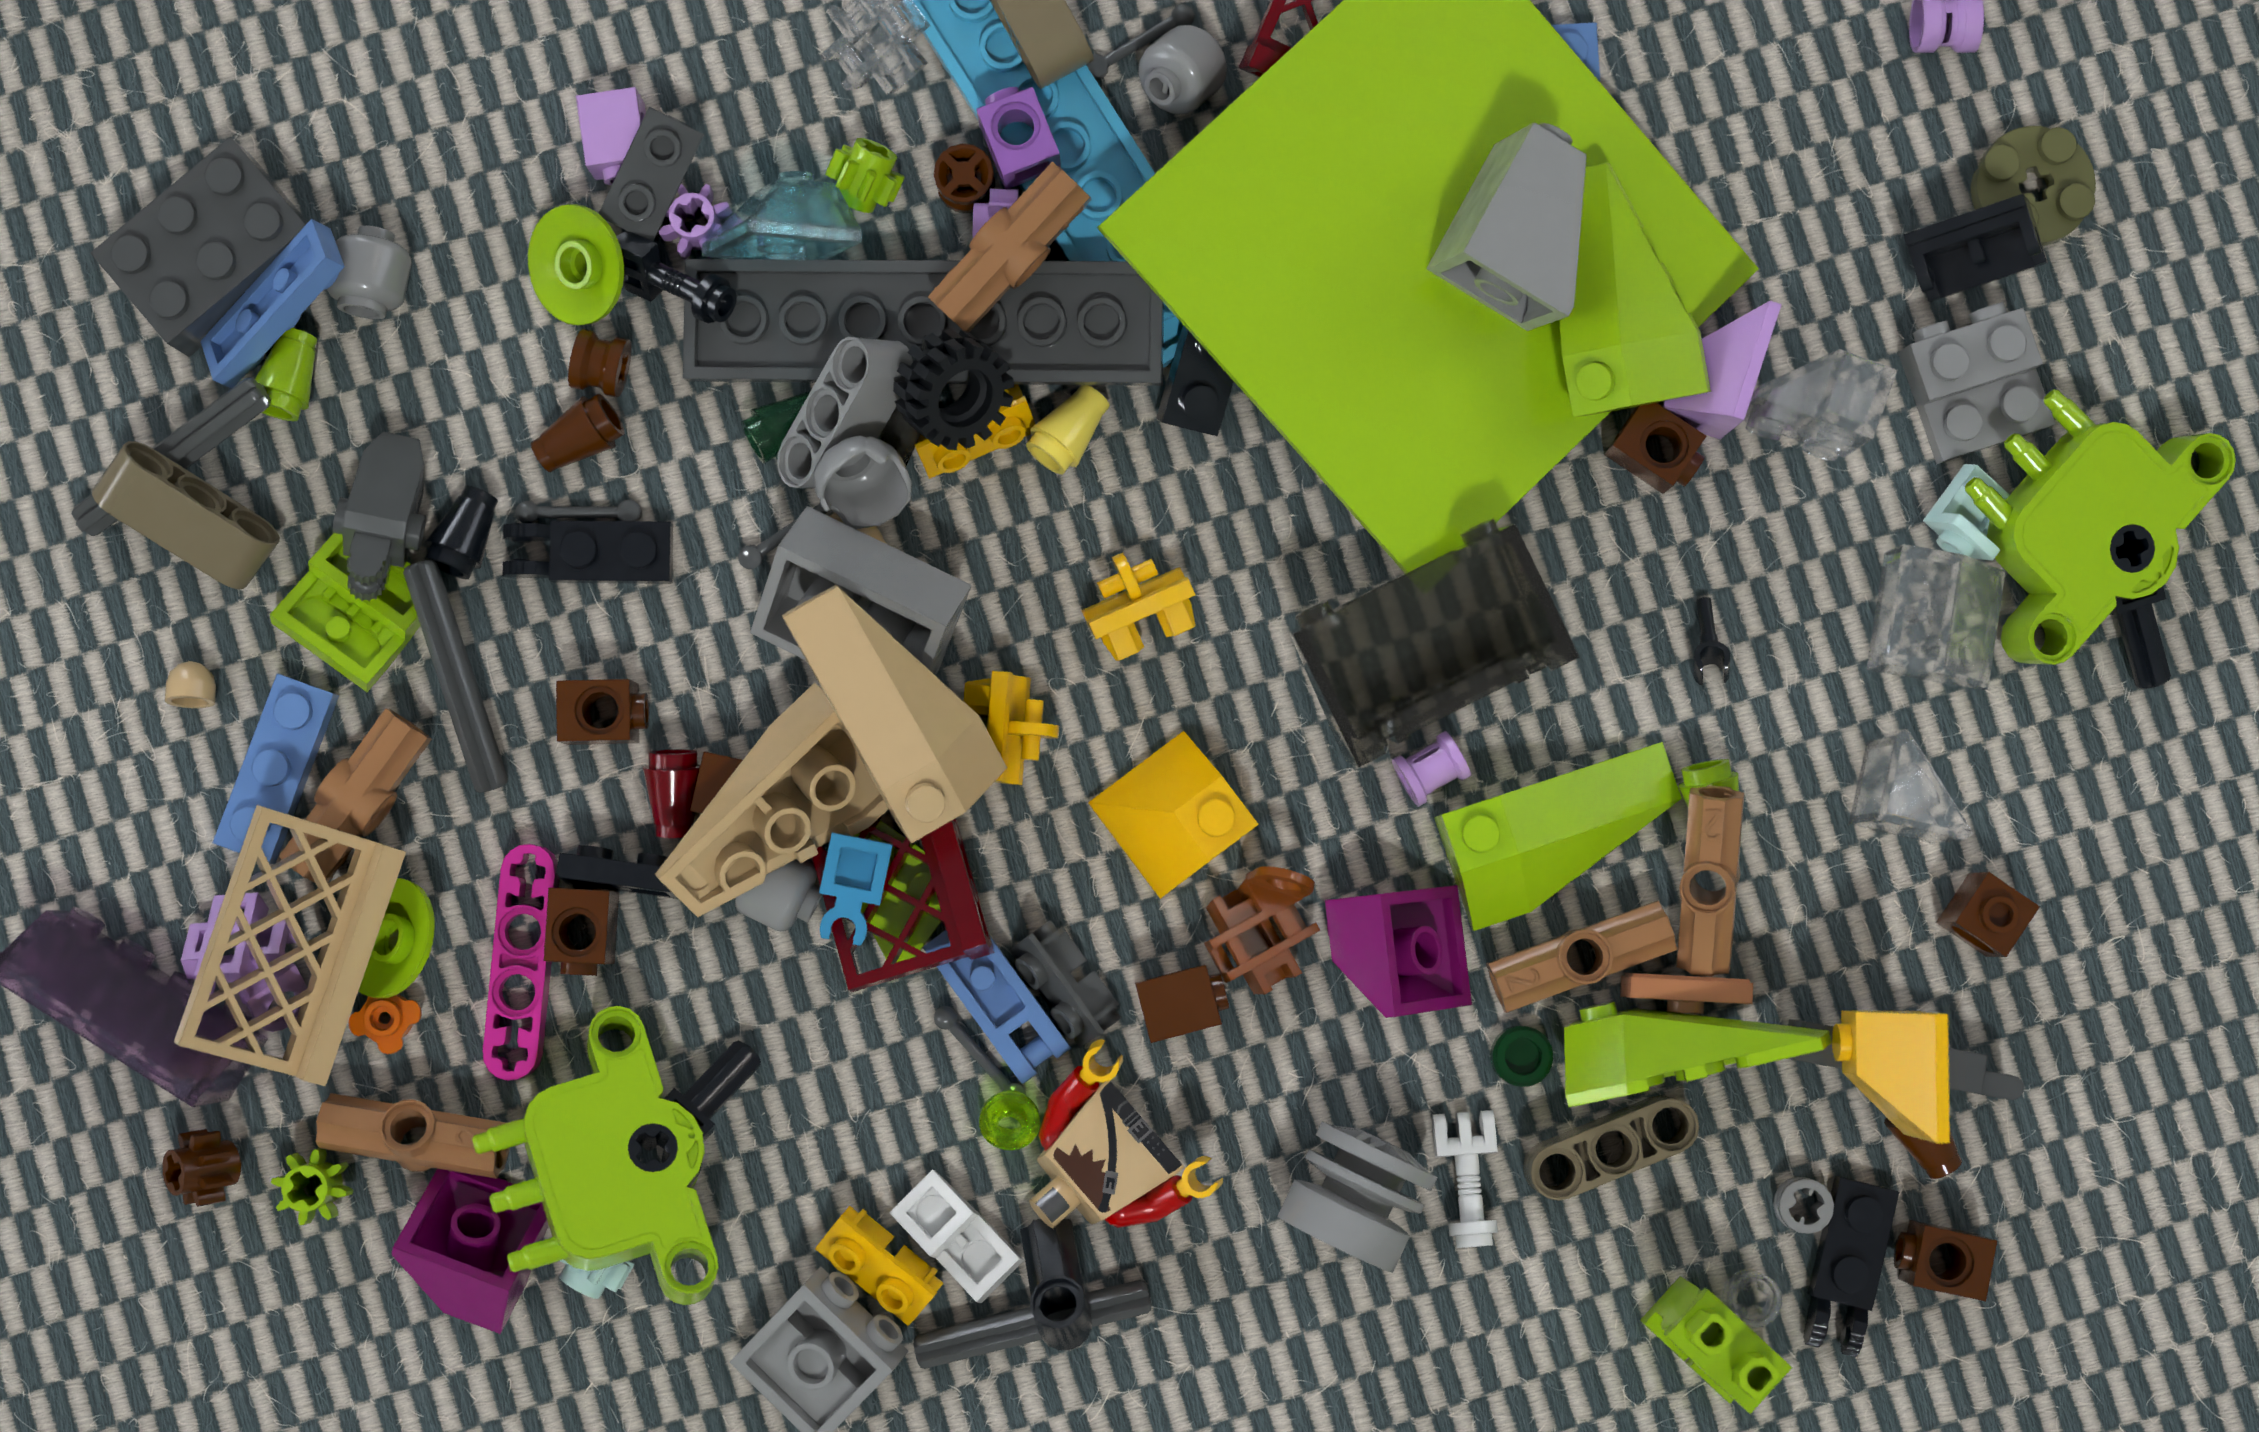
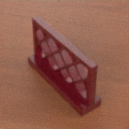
[812,815,995,993]

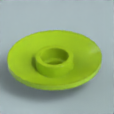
[528,204,624,325]
[358,878,435,999]

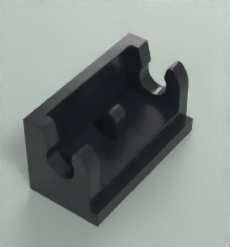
[1903,194,2048,302]

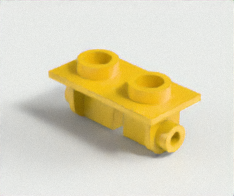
[908,384,1036,479]
[815,1206,943,1326]

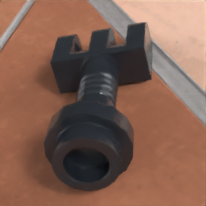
[616,232,737,324]

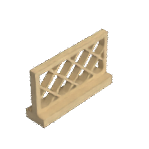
[174,805,406,1087]

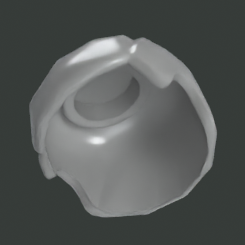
[814,435,912,529]

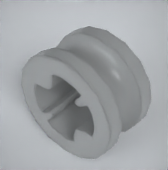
[1773,1176,1834,1234]

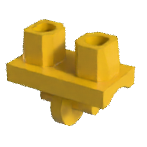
[1081,552,1196,661]
[963,671,1059,785]

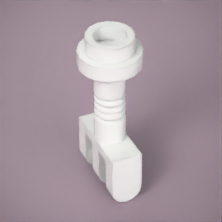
[1432,1110,1498,1248]

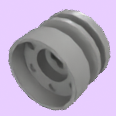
[1277,1121,1438,1273]

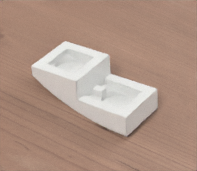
[889,1169,1024,1303]

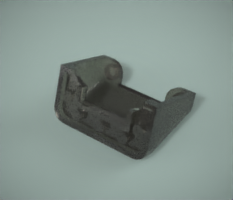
[1290,518,1580,768]

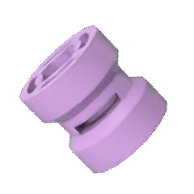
[1909,0,1984,53]

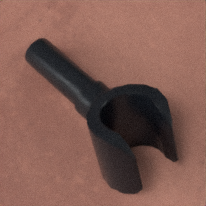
[1693,597,1730,685]

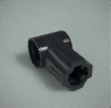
[1020,1219,1092,1350]

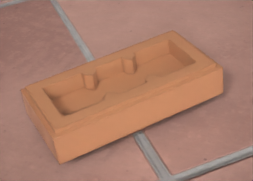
[1620,973,1753,1014]

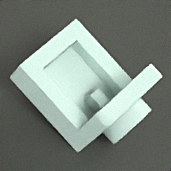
[1923,464,2010,561]

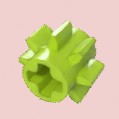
[825,138,905,213]
[271,1148,353,1226]

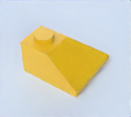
[1088,731,1259,899]
[1832,1010,1950,1143]

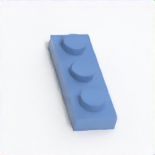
[200,219,345,388]
[212,673,339,864]

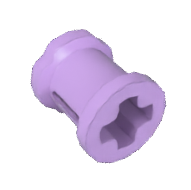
[1392,731,1471,807]

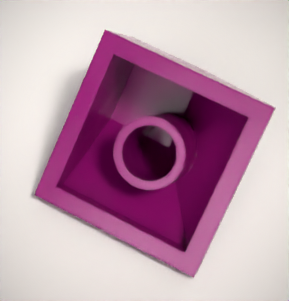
[1325,885,1472,1018]
[391,1169,549,1334]

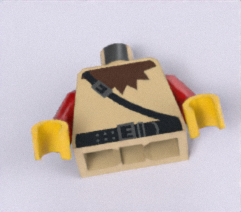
[1029,1039,1223,1228]

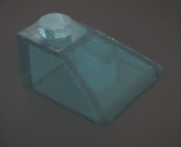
[702,171,862,260]

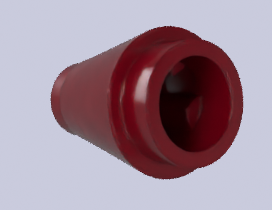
[643,749,700,838]

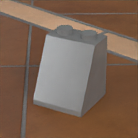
[1426,122,1586,331]

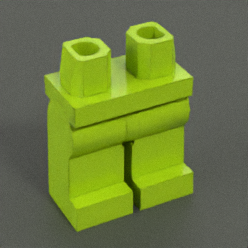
[1640,1276,1792,1414]

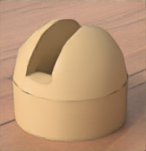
[165,661,216,708]

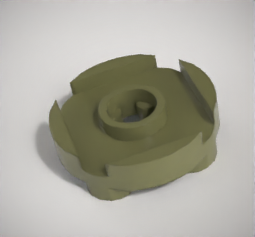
[1971,126,2096,246]

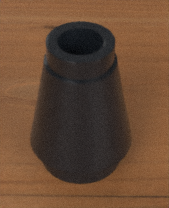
[424,485,498,579]

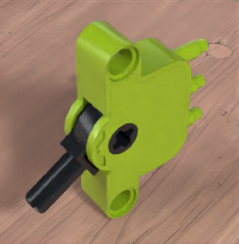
[472,1006,761,1305]

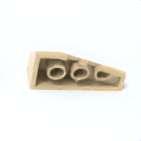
[781,585,1007,843]
[655,683,889,917]

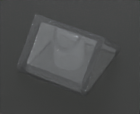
[1849,728,1974,844]

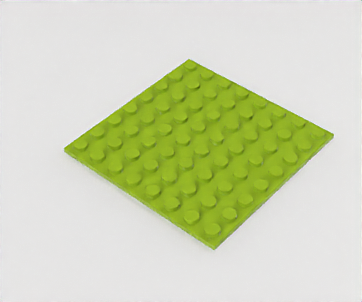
[1097,0,1759,592]

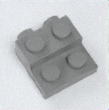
[1898,302,2056,464]
[729,1266,909,1432]

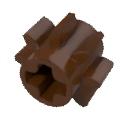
[162,1129,241,1207]

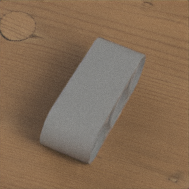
[777,337,913,489]

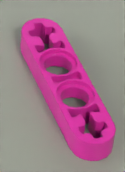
[483,844,560,1081]

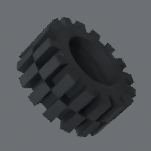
[893,329,1014,450]

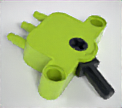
[1965,389,2236,689]

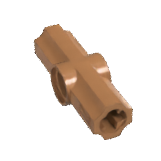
[928,161,1092,332]
[279,708,432,883]
[1676,785,1744,977]
[1486,901,1677,1013]
[315,1093,510,1179]

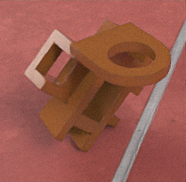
[1204,866,1320,994]

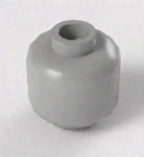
[1138,25,1227,114]
[327,226,412,319]
[735,859,822,932]

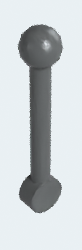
[1087,4,1194,80]
[515,499,642,524]
[738,503,834,569]
[934,1006,1026,1107]

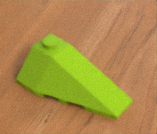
[1559,163,1711,417]
[1434,742,1682,931]
[1564,1001,1832,1108]

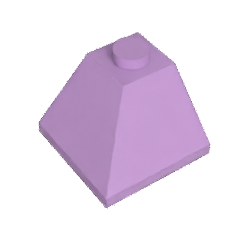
[1657,301,1782,439]

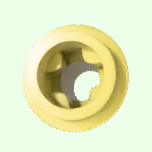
[1026,385,1110,475]

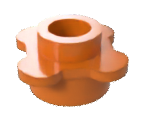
[349,994,422,1054]

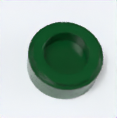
[1490,1025,1553,1087]

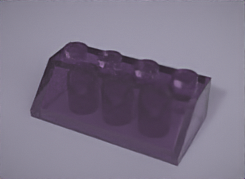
[0,907,268,1107]

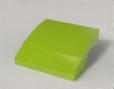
[270,533,421,692]

